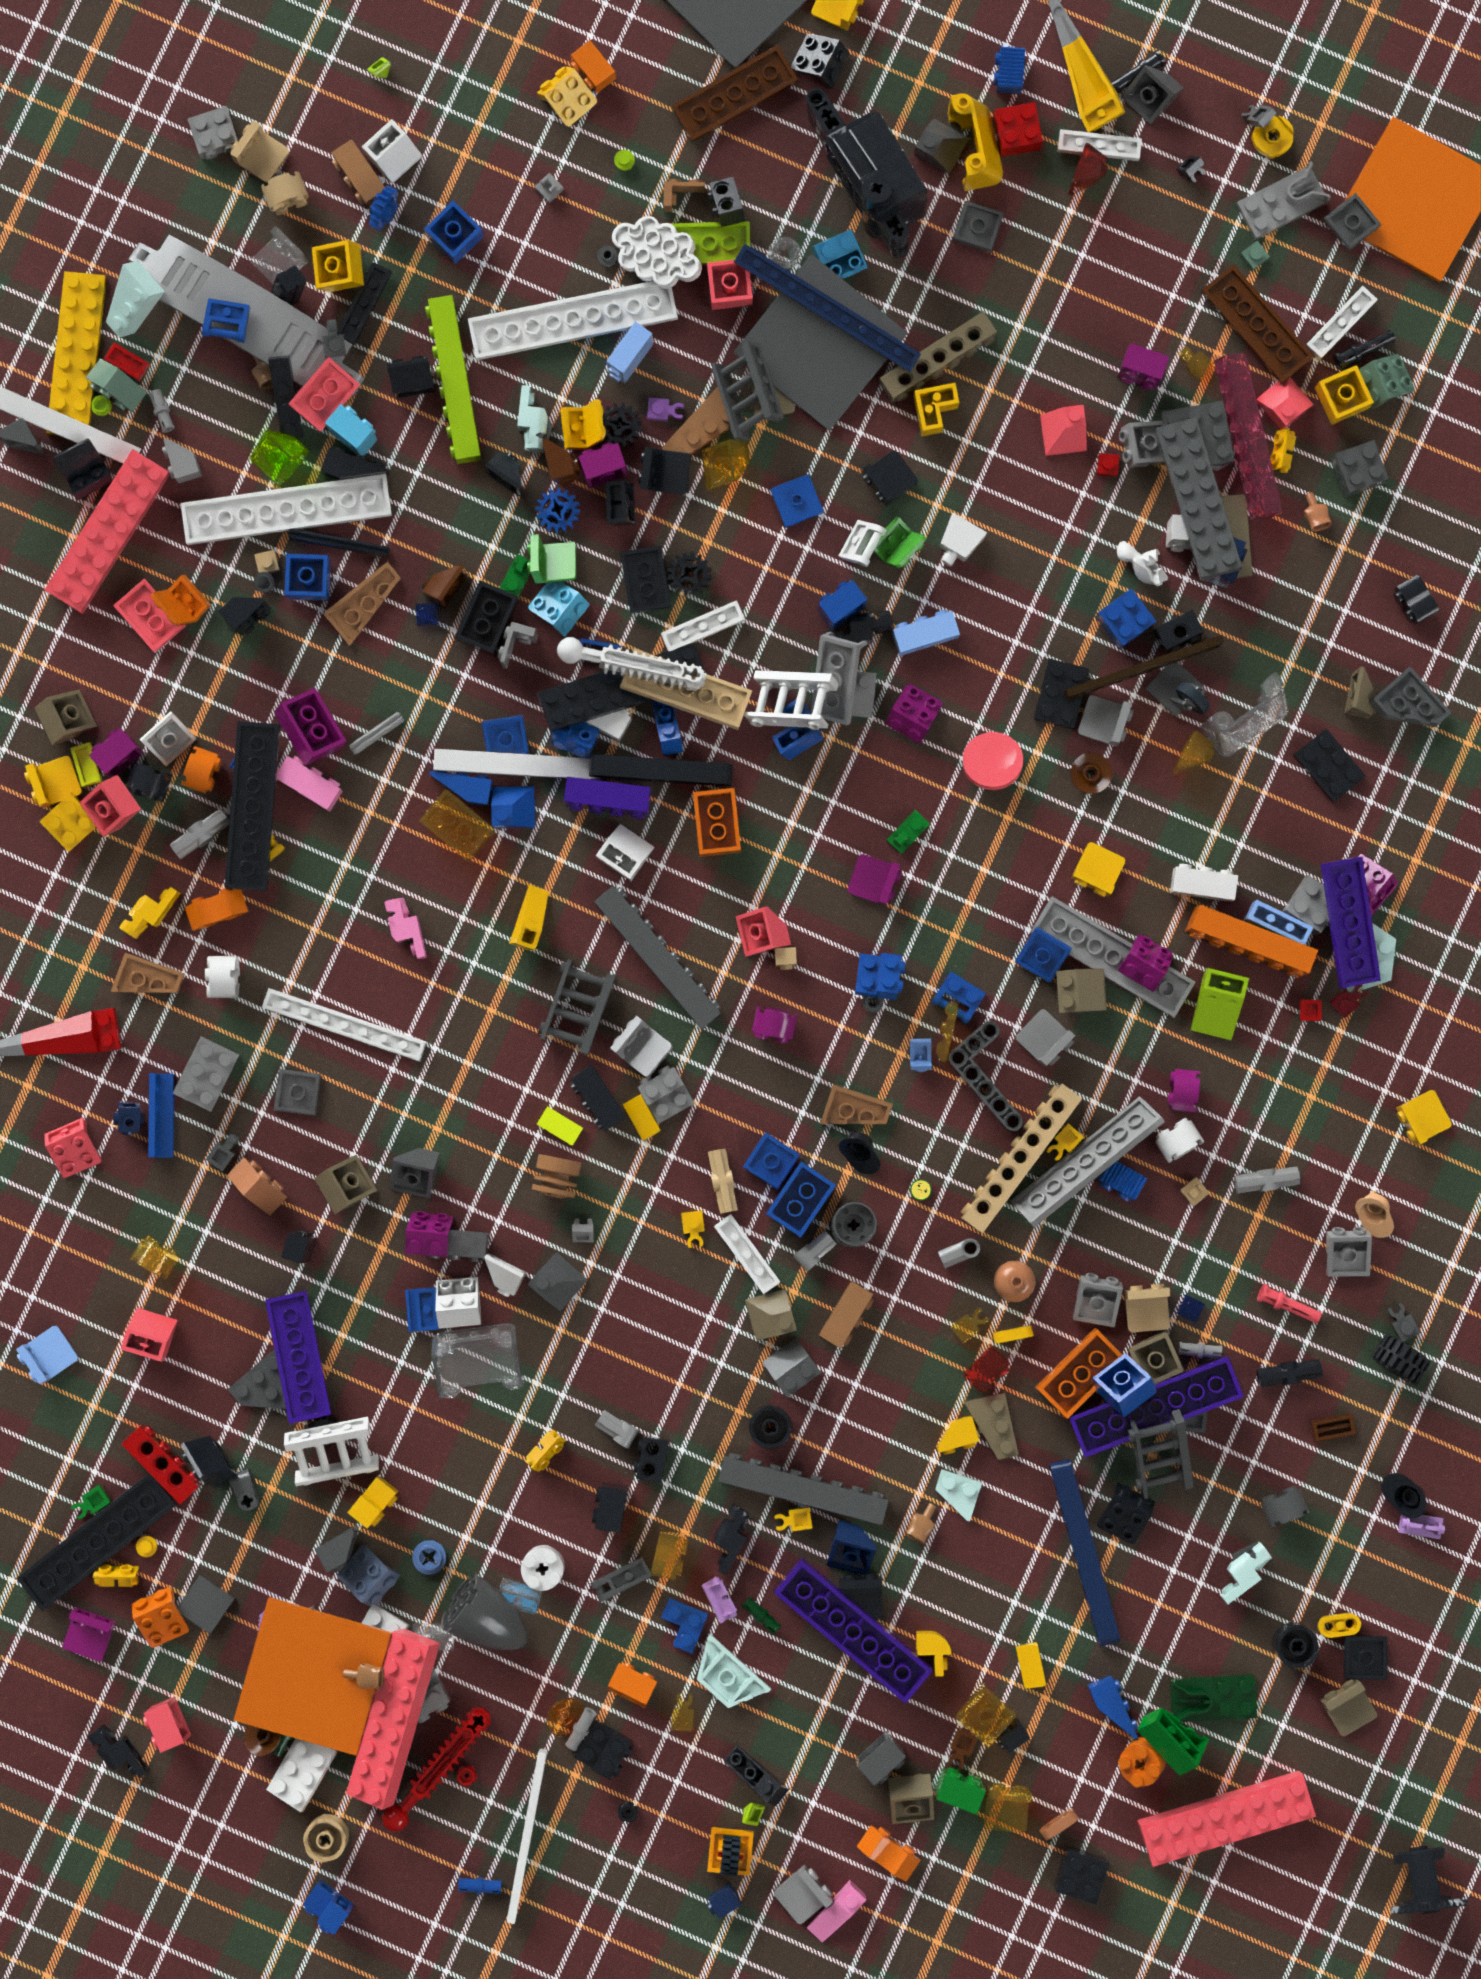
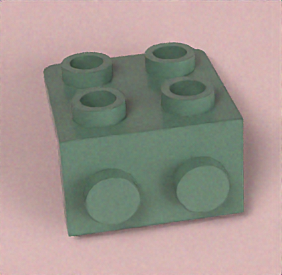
[1359,354,1415,409]

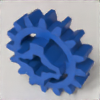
[369,186,398,231]
[535,488,581,534]

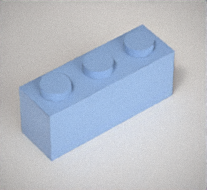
[892,610,960,656]
[1244,900,1313,945]

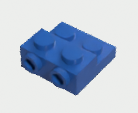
[855,953,905,1000]

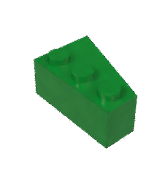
[1137,1707,1209,1776]

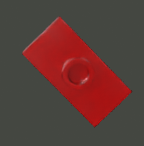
[103,342,150,382]

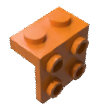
[151,575,212,626]
[132,1586,189,1648]

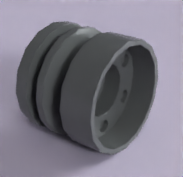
[830,1202,877,1248]

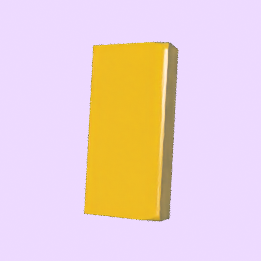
[623,1094,661,1141]
[1016,1642,1046,1689]

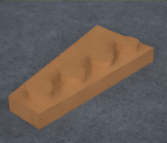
[662,387,731,455]

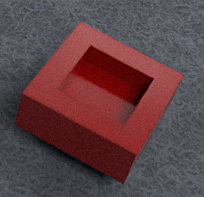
[1096,453,1120,477]
[1299,1000,1322,1021]

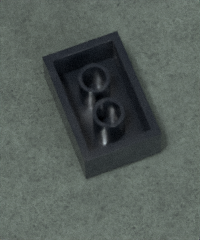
[455,580,519,657]

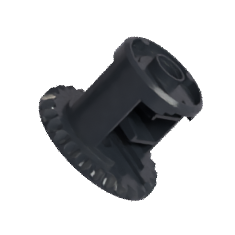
[1390,1846,1469,1915]

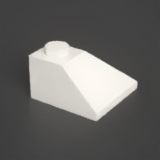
[484,1253,526,1297]

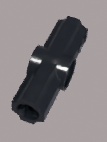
[1256,1359,1323,1387]

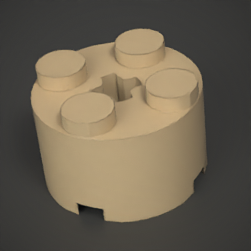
[261,172,309,215]
[303,1814,349,1862]

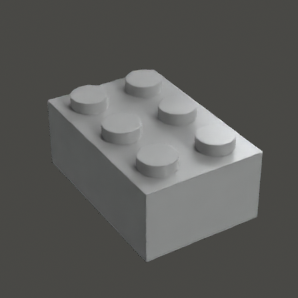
[173,1036,239,1111]

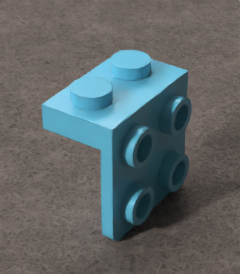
[528,581,590,637]

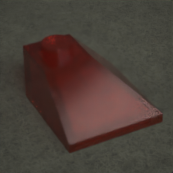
[1068,143,1108,195]

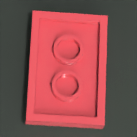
[288,357,360,432]
[113,578,186,653]

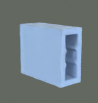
[606,321,653,384]

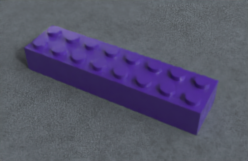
[1069,1356,1244,1457]
[774,1557,933,1704]

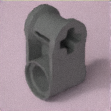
[229,1468,260,1511]

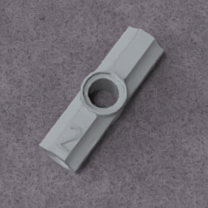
[170,808,230,859]
[1234,1166,1300,1194]

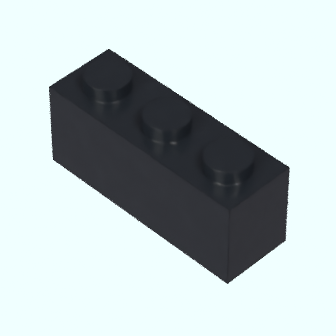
[570,1064,627,1131]
[281,1229,317,1263]

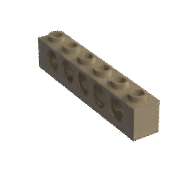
[879,311,997,403]

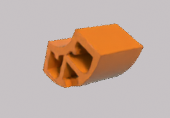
[185,888,249,931]
[857,1825,921,1882]

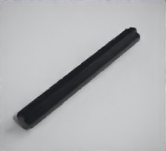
[288,529,390,558]

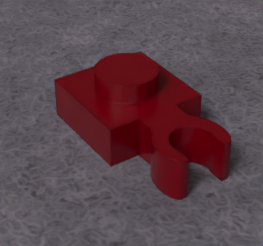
[1330,985,1369,1018]

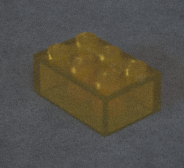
[419,789,496,863]

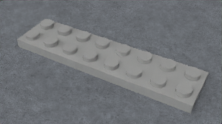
[1030,896,1195,1018]
[1010,1096,1165,1228]

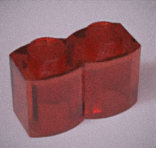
[962,1345,1011,1393]

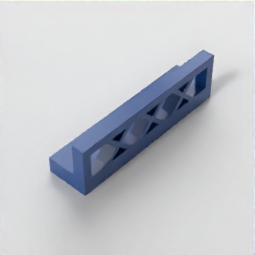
[148,1073,175,1158]

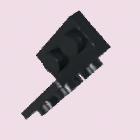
[53,438,113,500]

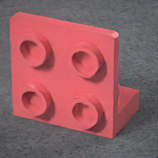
[45,1118,101,1178]

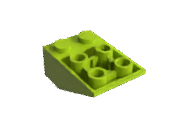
[1190,968,1249,1040]

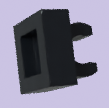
[1176,156,1205,182]

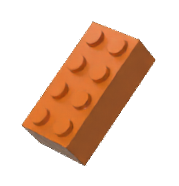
[1035,1328,1122,1419]

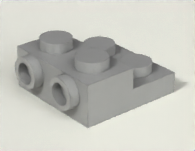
[188,106,239,159]
[1119,421,1165,468]
[638,1065,695,1124]
[1326,1227,1372,1277]
[1073,1273,1123,1327]
[418,1668,451,1724]

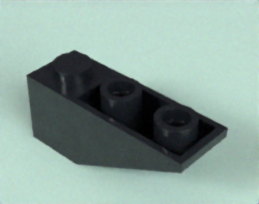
[320,447,390,480]
[724,1745,789,1806]

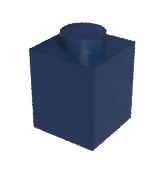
[707,1882,741,1919]

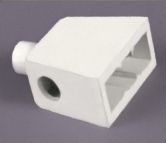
[940,513,987,567]

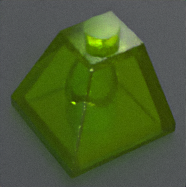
[249,429,309,487]

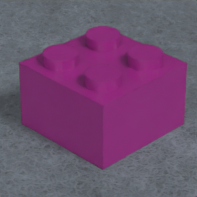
[1117,343,1170,391]
[579,442,627,489]
[89,728,145,778]

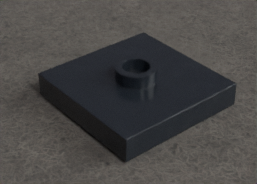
[1343,1635,1387,1680]

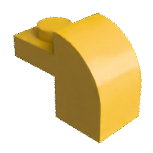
[916,1631,952,1677]

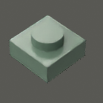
[1240,241,1270,271]

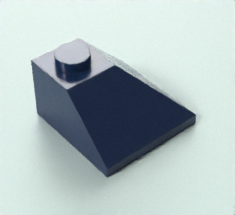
[826,1520,877,1575]

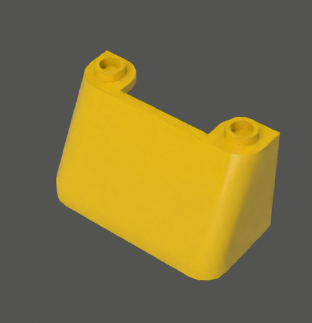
[947,94,1003,191]

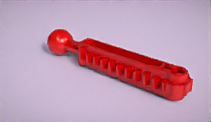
[382,1706,492,1832]

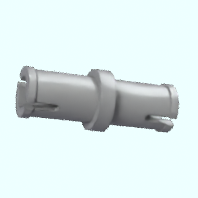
[148,389,175,433]
[1178,1342,1222,1359]
[565,1707,597,1751]

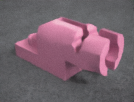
[384,898,427,959]

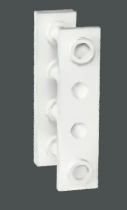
[744,671,839,730]
[284,1417,379,1486]

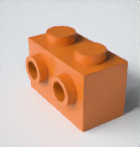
[570,40,616,93]
[607,1663,657,1709]

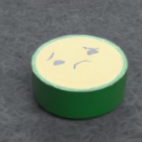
[910,1179,931,1200]

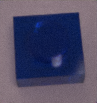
[416,603,438,626]
[1176,1294,1205,1323]

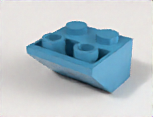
[811,229,868,279]

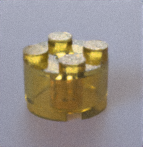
[129,1235,179,1280]

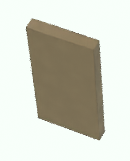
[1221,494,1253,578]

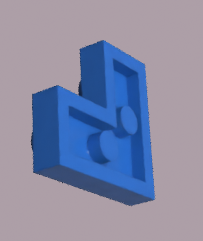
[661,1597,708,1654]

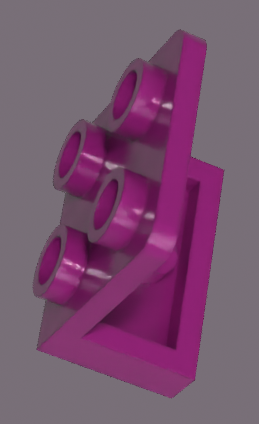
[884,684,943,744]
[847,854,902,906]
[1117,934,1174,992]
[405,1211,453,1257]

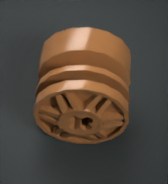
[532,1154,582,1199]

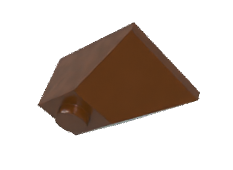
[542,439,581,487]
[422,565,468,609]

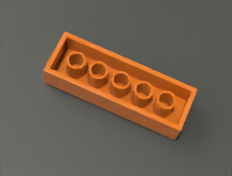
[1185,905,1318,978]

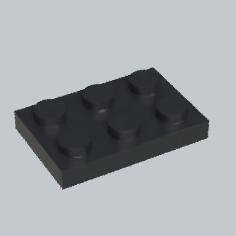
[620,545,671,614]
[1034,658,1089,730]
[1293,728,1366,803]

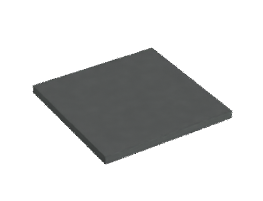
[665,0,808,69]
[733,254,908,431]

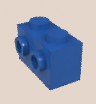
[550,723,600,759]

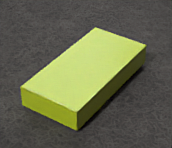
[70,742,103,788]
[537,1106,583,1146]

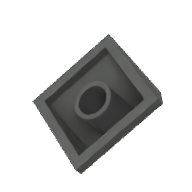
[0,418,46,456]

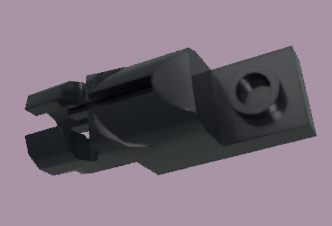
[834,610,892,644]
[715,1504,750,1575]
[87,1724,150,1778]

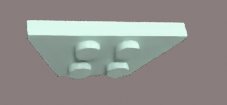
[1347,923,1396,992]
[697,1633,771,1708]

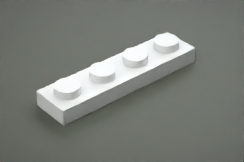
[1057,129,1142,161]
[1306,286,1378,360]
[661,600,745,652]
[714,1214,780,1294]

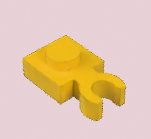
[1046,1123,1084,1161]
[681,1211,705,1248]
[774,1507,812,1531]

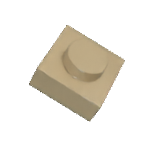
[254,550,280,574]

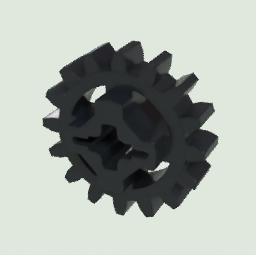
[602,403,642,448]
[667,551,711,597]

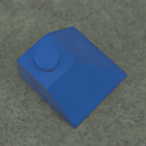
[491,786,535,829]

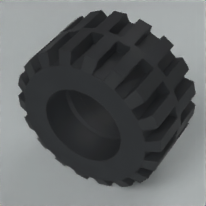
[1371,1335,1431,1385]

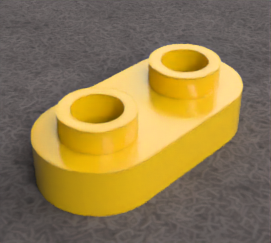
[1317,1612,1361,1638]

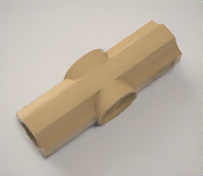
[708,1148,738,1214]

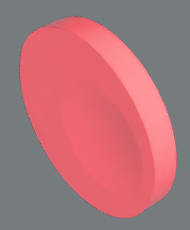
[963,732,1023,790]

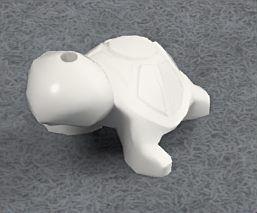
[1117,541,1168,586]

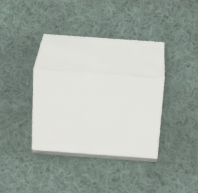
[140,711,197,766]

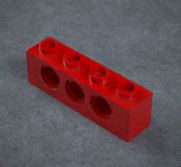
[121,1425,202,1504]

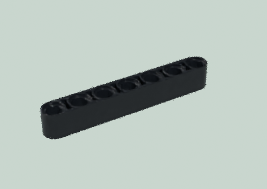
[589,754,733,786]

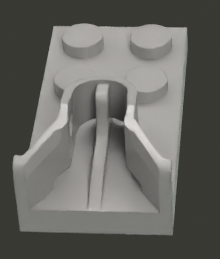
[1236,161,1331,240]
[811,632,868,725]

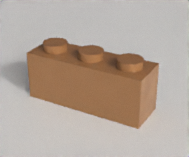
[331,139,385,209]
[819,1281,874,1349]

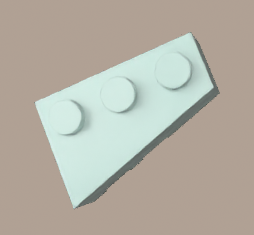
[106,260,165,338]

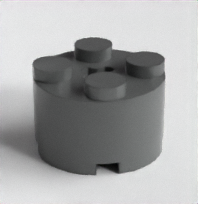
[1261,1486,1310,1528]

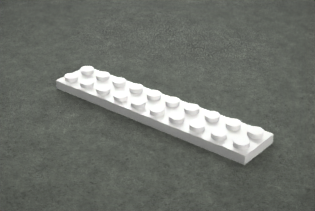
[468,281,678,361]
[181,474,392,545]
[266,1604,410,1812]

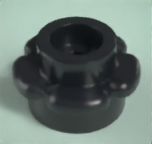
[618,1801,638,1823]

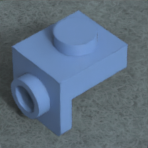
[910,1038,932,1072]

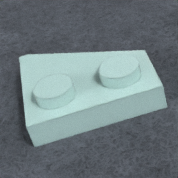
[935,1469,982,1522]

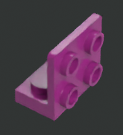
[1358,854,1399,916]
[62,1607,116,1662]

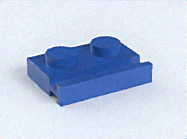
[405,1287,440,1332]

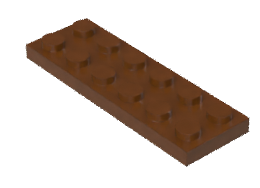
[671,45,798,143]
[1201,264,1314,385]

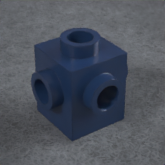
[113,1102,144,1135]

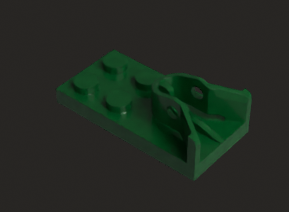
[1169,1674,1257,1722]

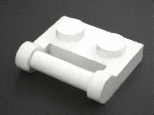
[839,520,887,567]

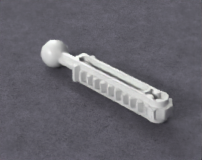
[557,637,706,691]

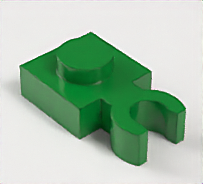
[71,1484,112,1519]

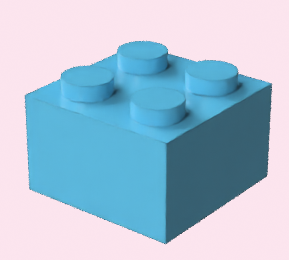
[325,404,377,456]

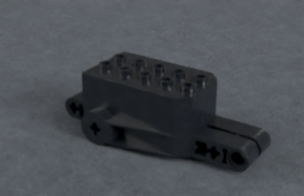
[806,88,928,258]

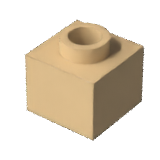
[775,947,797,970]

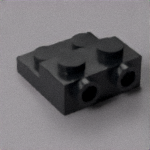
[574,1719,633,1780]

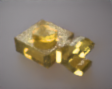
[1178,346,1215,381]

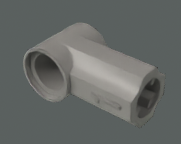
[793,1231,836,1272]
[938,1238,980,1268]
[595,1410,640,1449]

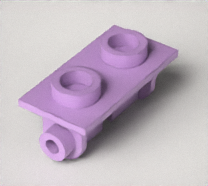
[1398,1514,1445,1539]
[701,1576,737,1623]

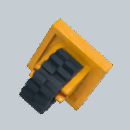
[707,1827,754,1876]

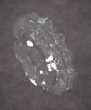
[768,237,801,270]

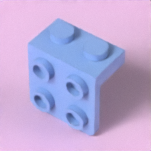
[16,1326,78,1384]

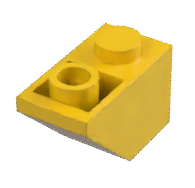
[936,1415,979,1455]

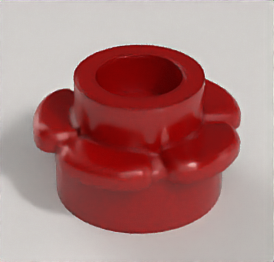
[456,1765,477,1786]

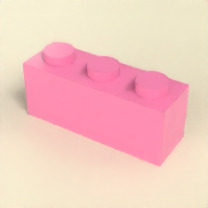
[276,756,343,812]

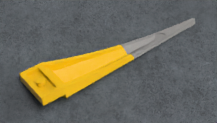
[1048,0,1126,133]

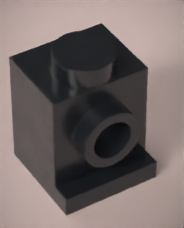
[996,1718,1030,1753]

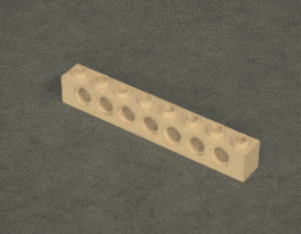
[961,1084,1082,1233]

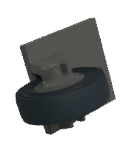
[1145,662,1210,717]

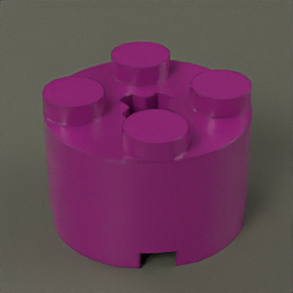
[752,1006,798,1043]
[1168,1069,1201,1113]

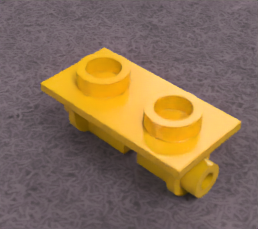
[1269,428,1296,473]
[525,1429,567,1472]
[92,1564,139,1587]

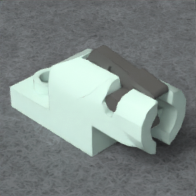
[517,385,553,453]
[1220,1542,1272,1604]

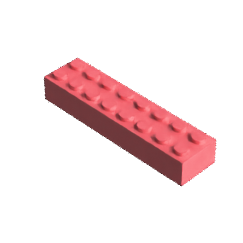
[44,449,170,615]
[346,1629,440,1810]
[1137,1771,1316,1867]

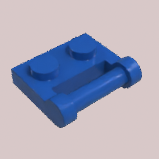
[202,298,251,343]
[931,971,986,1025]

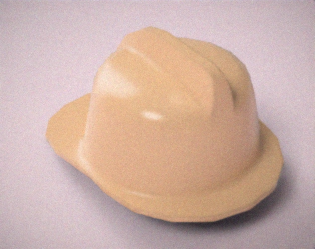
[1355,1190,1394,1238]

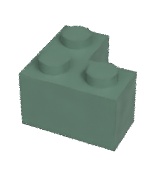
[86,359,147,412]

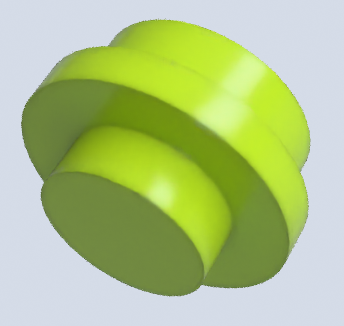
[614,150,635,171]
[91,395,112,416]

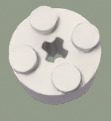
[205,956,240,998]
[1155,1118,1204,1163]
[521,1545,565,1591]

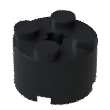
[125,763,172,803]
[749,1404,791,1448]
[1272,1621,1319,1668]

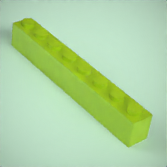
[425,295,482,464]

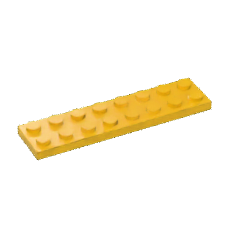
[46,271,107,436]

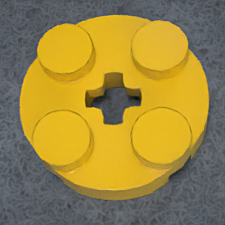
[1251,116,1294,159]

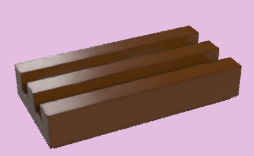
[1310,1413,1357,1442]

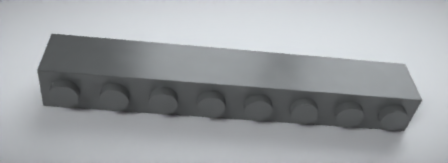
[594,885,721,1030]
[718,1453,889,1525]

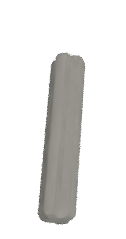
[349,712,404,755]

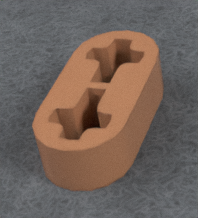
[1039,1808,1079,1840]

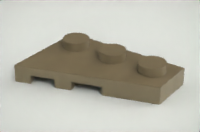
[963,1393,1019,1460]

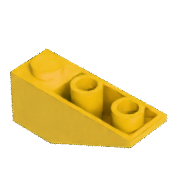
[509,885,549,950]

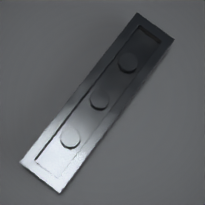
[337,262,392,345]
[268,355,304,440]

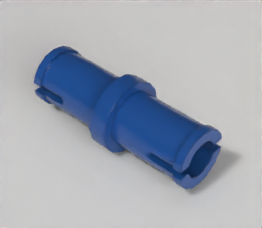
[458,1877,502,1895]

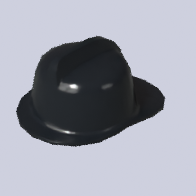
[839,1129,881,1174]
[1381,1473,1427,1519]

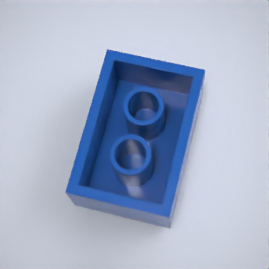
[766,1161,836,1238]

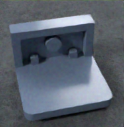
[337,1545,400,1607]

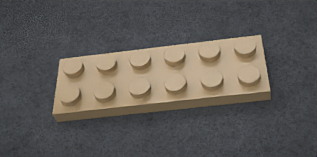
[620,648,752,730]

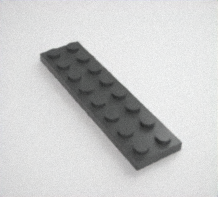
[1156,417,1242,580]

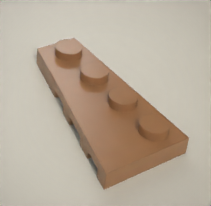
[323,562,401,646]

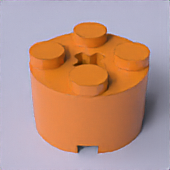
[181,746,222,794]
[1118,1737,1166,1787]

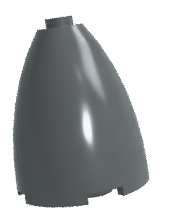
[441,1573,529,1650]

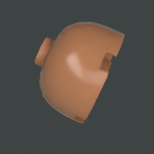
[994,1260,1036,1302]

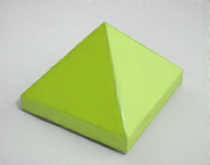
[367,57,391,78]
[742,1803,765,1826]

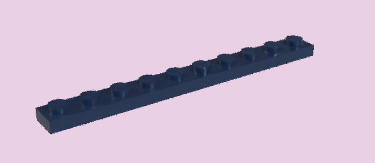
[734,244,921,373]

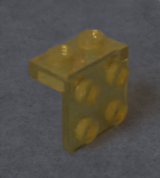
[984,1783,1032,1833]

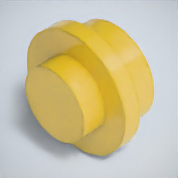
[136,1536,158,1557]

